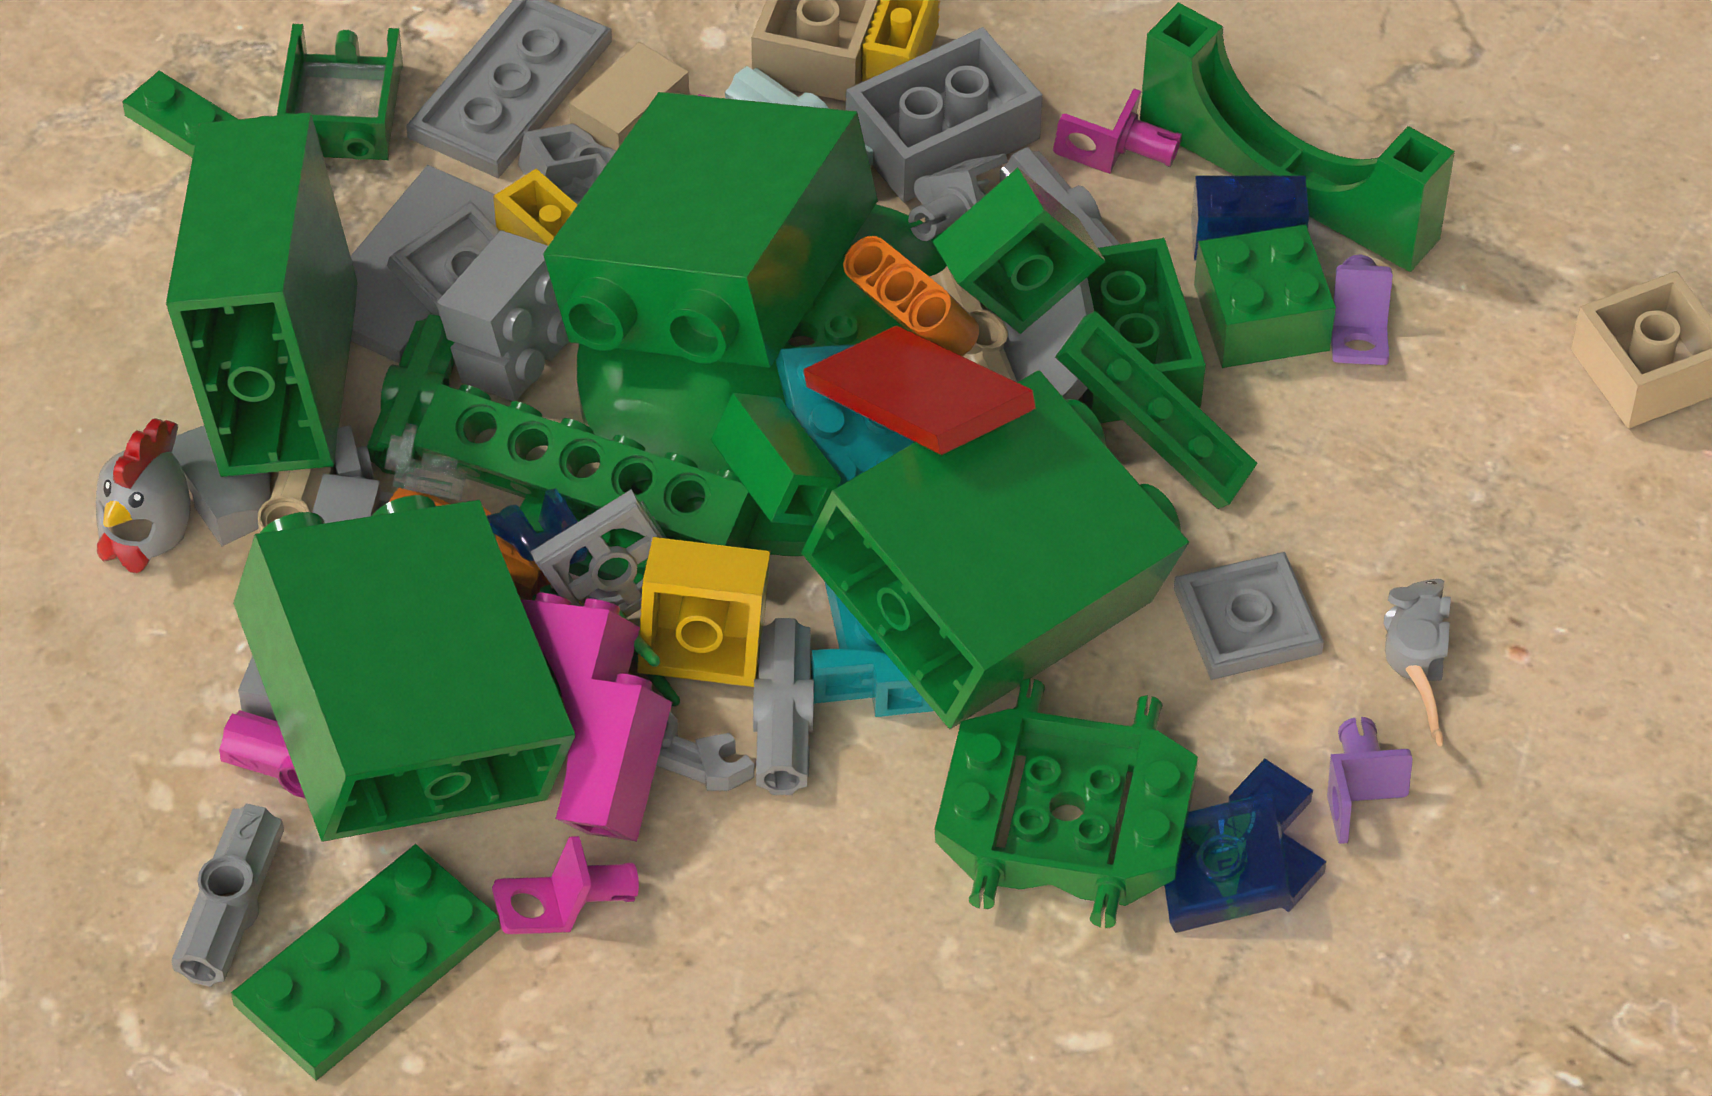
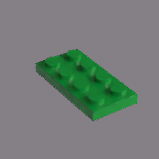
[231,844,500,1081]

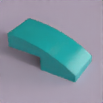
[811,649,934,717]

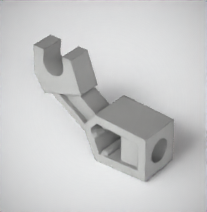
[651,690,754,791]

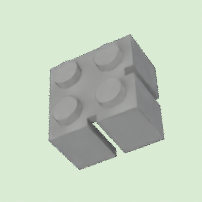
[436,230,569,401]

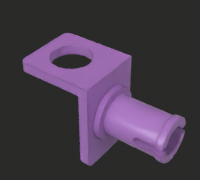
[1331,254,1393,365]
[1327,717,1413,844]

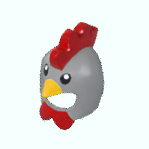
[96,418,190,573]

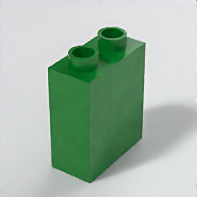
[543,92,878,368]
[166,112,358,477]
[801,370,1189,729]
[233,495,575,842]

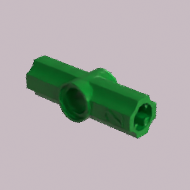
[367,314,455,476]

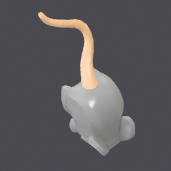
[1384,579,1451,746]

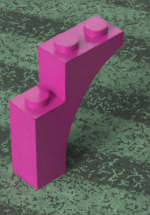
[520,593,672,842]

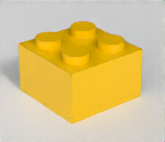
[637,537,770,687]

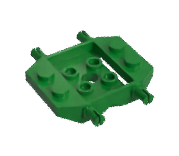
[934,678,1198,928]

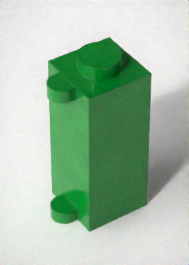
[711,393,842,526]

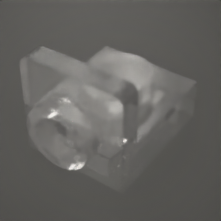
[384,423,467,501]

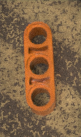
[843,236,979,356]

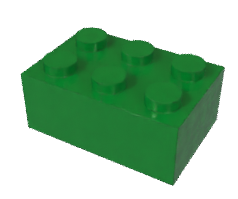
[1082,238,1206,424]

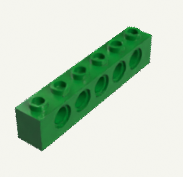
[412,383,761,548]

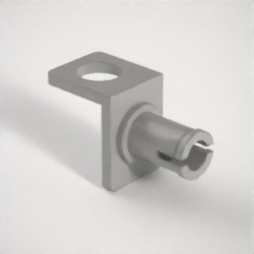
[908,154,1008,241]

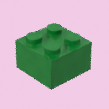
[932,167,1106,334]
[1194,224,1336,368]

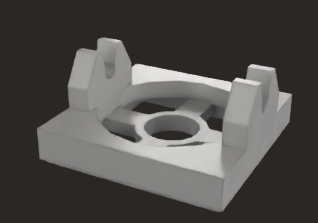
[531,489,667,617]

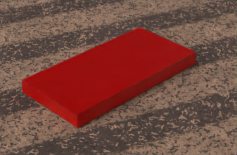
[803,325,1036,455]

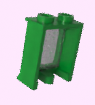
[276,24,403,160]

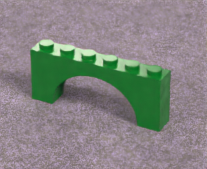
[1140,2,1455,272]

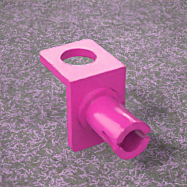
[1053,88,1182,174]
[492,836,639,934]

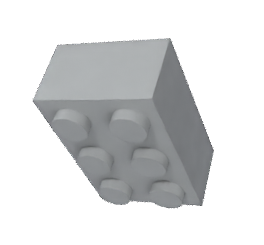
[846,27,1042,203]

